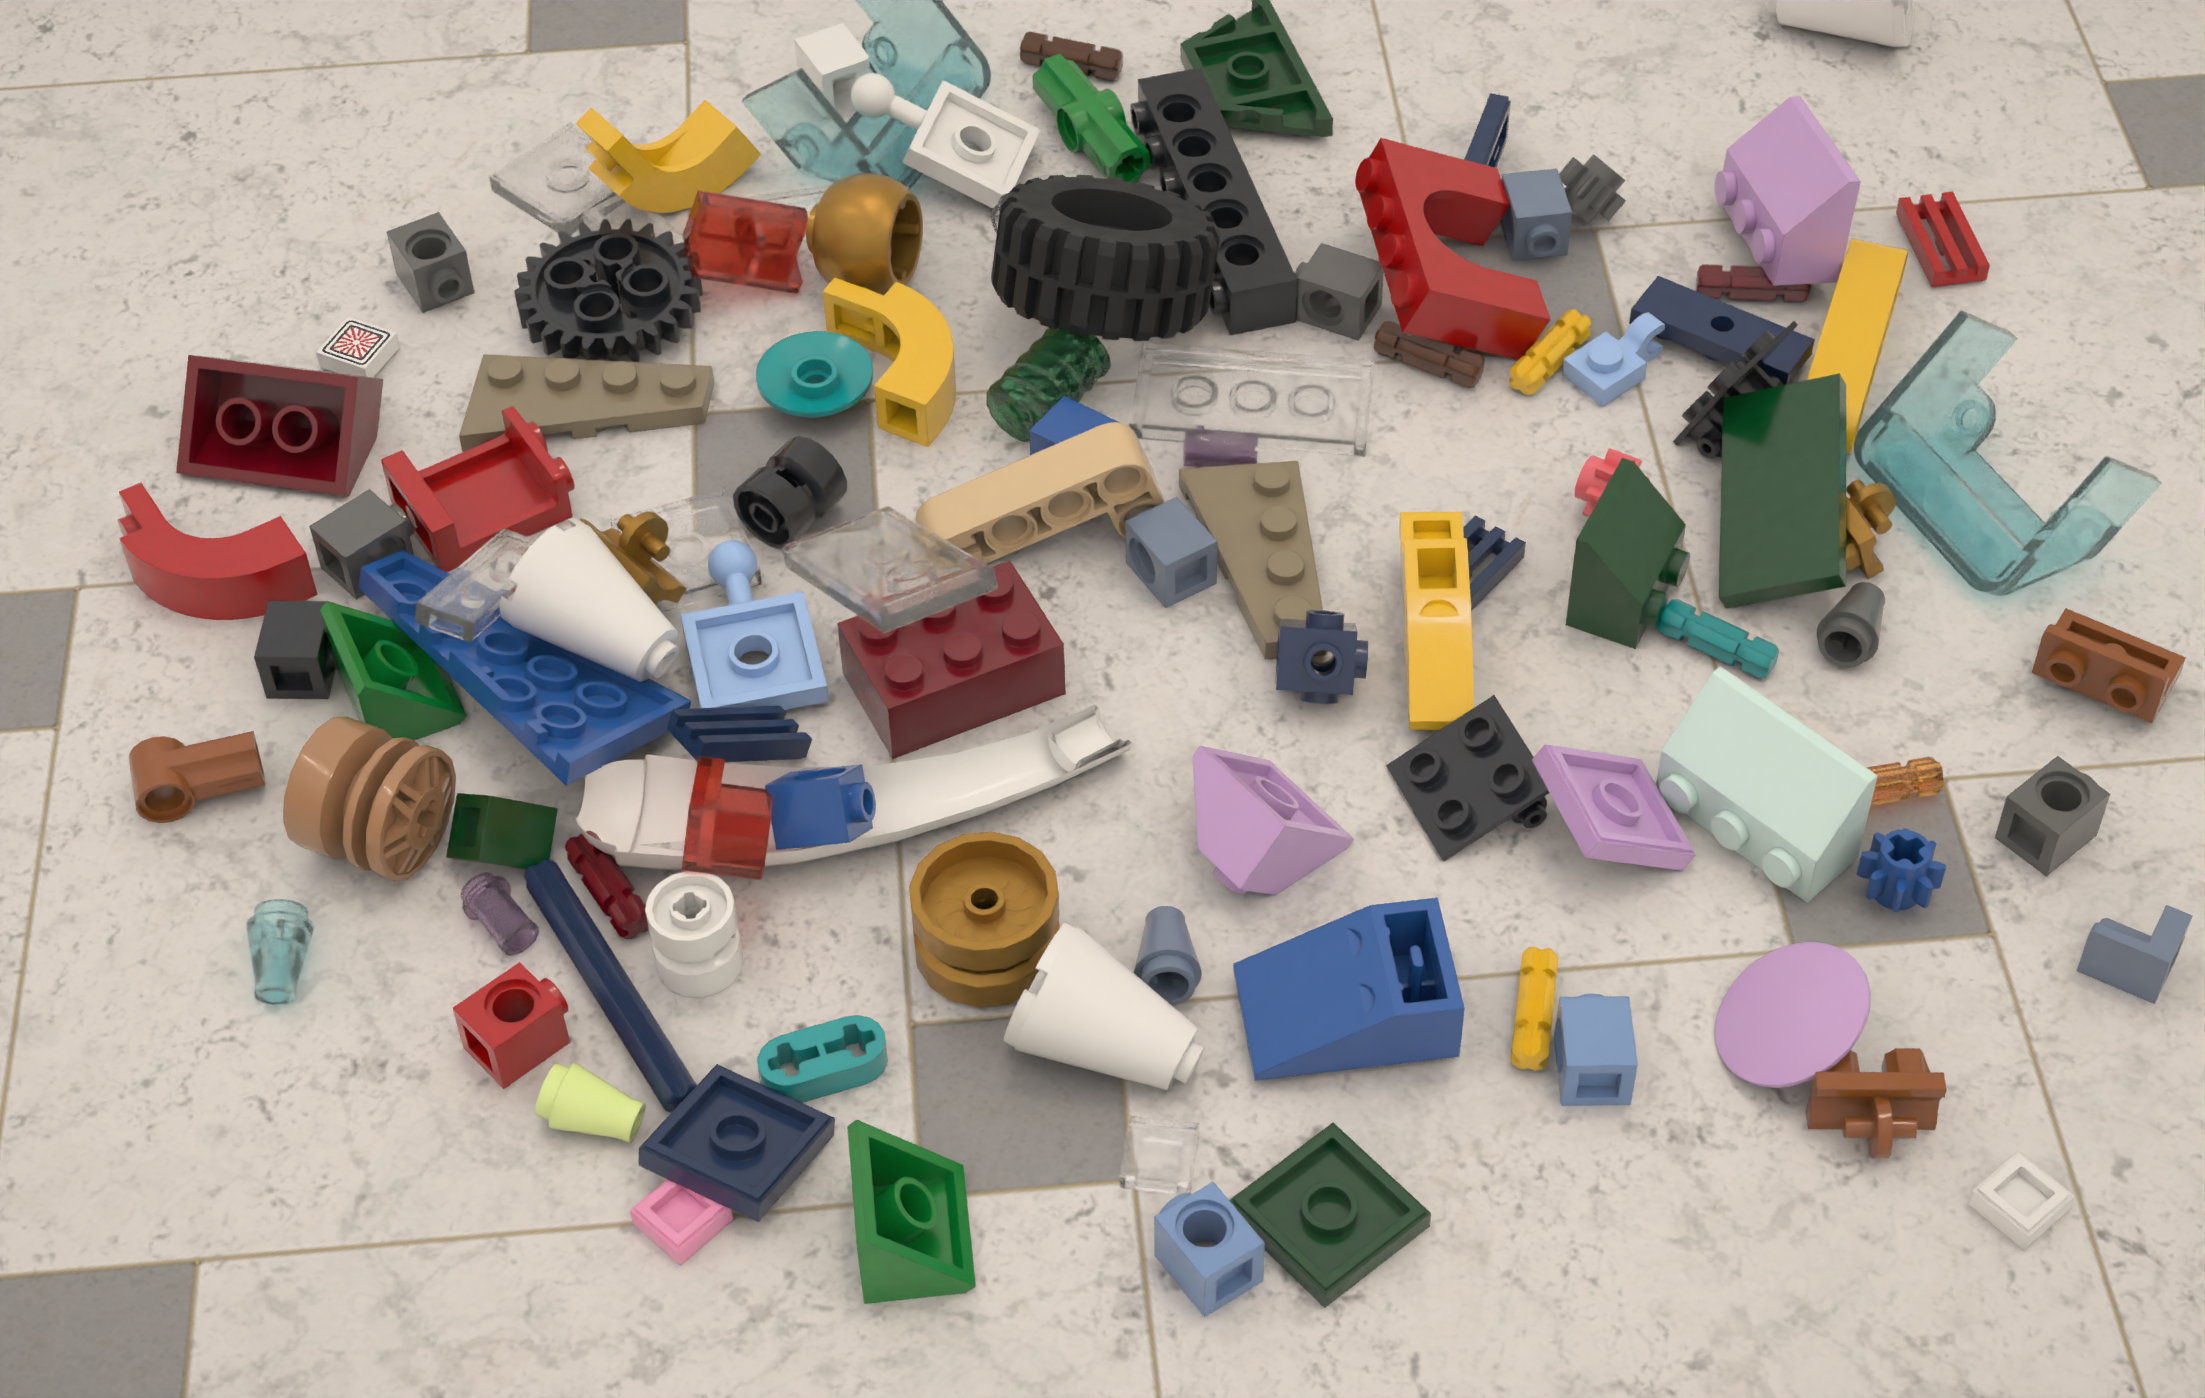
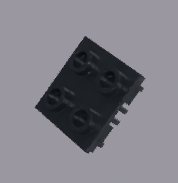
[1673,321,1798,459]
[1386,695,1549,861]

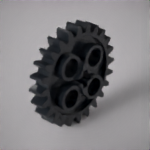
[514,219,703,362]

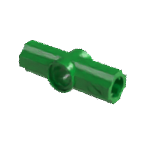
[1032,54,1151,184]

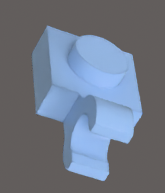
[1562,312,1665,407]

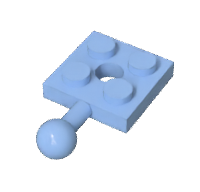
[681,540,829,710]

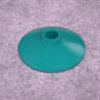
[756,331,873,417]

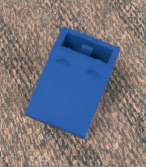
[1233,897,1465,1081]

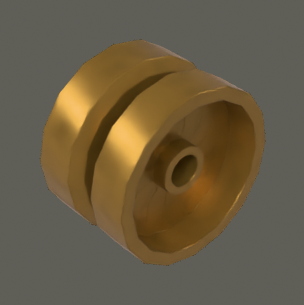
[909,831,1060,1008]

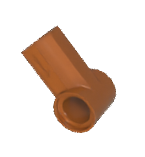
[129,731,266,823]

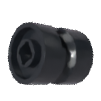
[733,436,847,550]

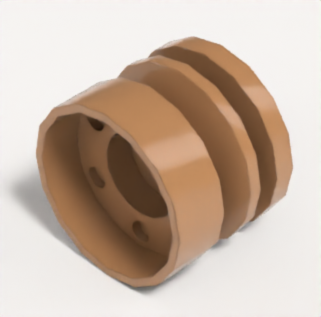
[283,716,456,882]

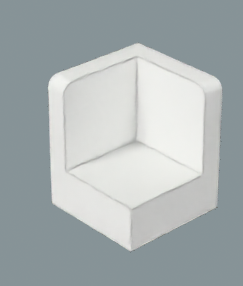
[794,23,870,115]

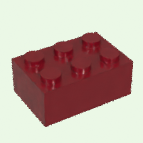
[837,561,1066,759]

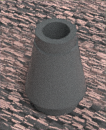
[1817,582,1885,668]

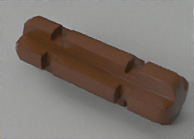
[1020,31,1123,81]
[1374,321,1485,388]

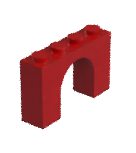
[1355,138,1551,360]

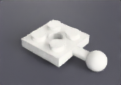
[851,73,1041,212]

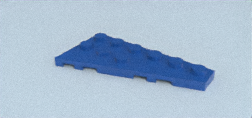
[358,550,691,786]

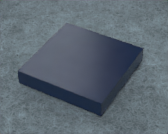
[638,1064,835,1222]

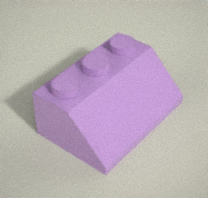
[1714,96,1861,286]

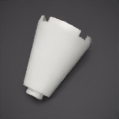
[1767,0,1915,48]
[499,517,679,682]
[1003,922,1205,1090]

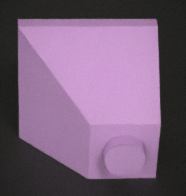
[1193,746,1354,895]

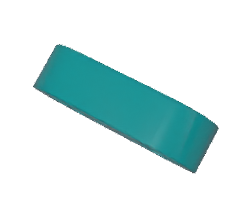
[757,1015,888,1103]

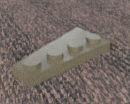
[459,354,714,452]
[1179,461,1327,659]

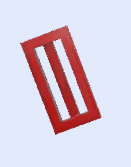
[1896,191,1990,287]

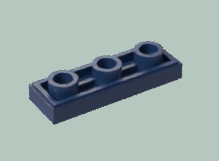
[1629,276,1815,385]

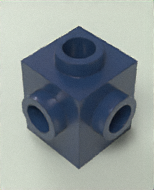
[1275,610,1368,704]

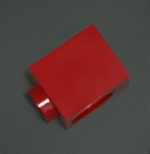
[453,962,570,1089]

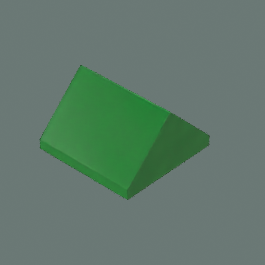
[320,601,467,740]
[847,1120,976,1304]

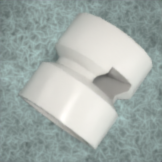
[645,871,743,998]

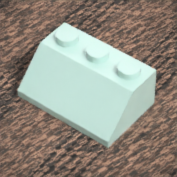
[1656,666,1878,903]

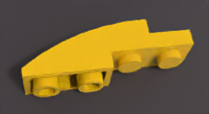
[1399,511,1474,730]

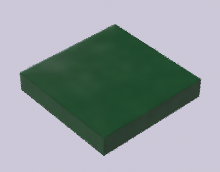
[1229,1122,1431,1308]

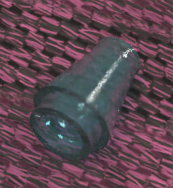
[246,899,314,1005]

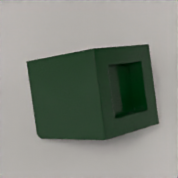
[446,793,558,870]

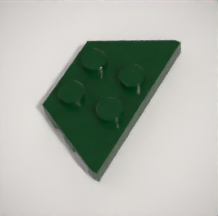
[1180,0,1333,137]

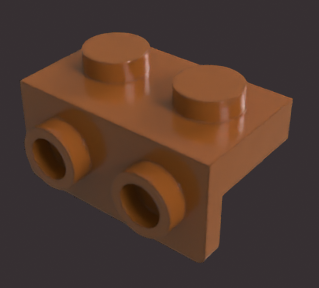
[2032,608,2186,723]

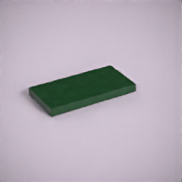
[1718,373,1846,609]

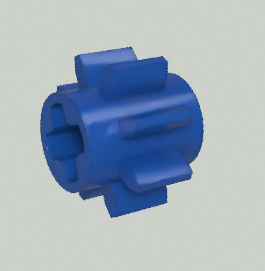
[1857,828,1946,912]

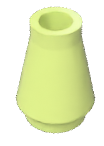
[535,1062,646,1143]

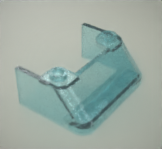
[741,0,991,189]
[1854,310,2162,596]

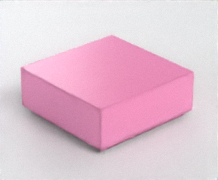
[630,1179,733,1265]

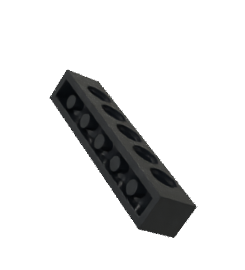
[1130,68,1297,336]

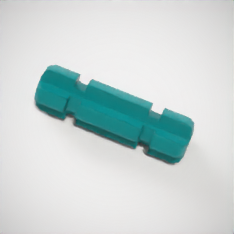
[1658,599,1779,679]

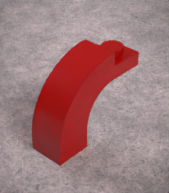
[118,482,318,620]

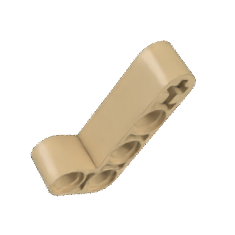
[915,422,1165,576]

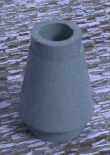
[1134,906,1202,1006]

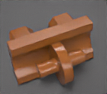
[1806,1048,1947,1158]

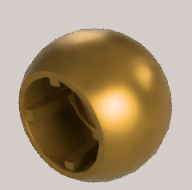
[806,173,923,295]

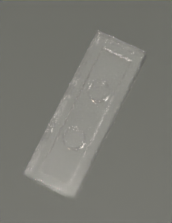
[414,528,536,642]

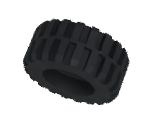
[991,175,1220,341]

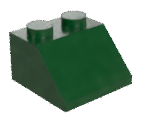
[1565,458,1690,649]

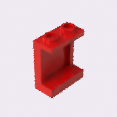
[381,406,575,572]

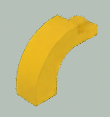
[575,100,762,213]
[823,277,956,447]

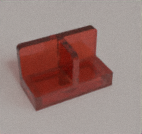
[682,190,808,293]
[682,756,773,880]

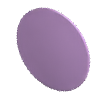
[1715,942,1871,1088]

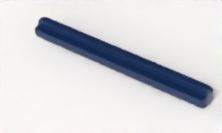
[524,859,697,1113]

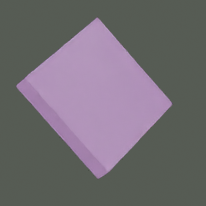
[1532,744,1696,871]

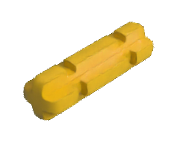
[1509,309,1592,395]
[1511,946,1559,1071]

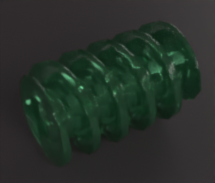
[986,327,1111,442]

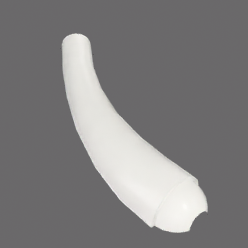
[573,705,1132,872]

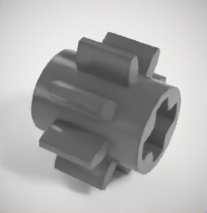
[1559,154,1626,224]

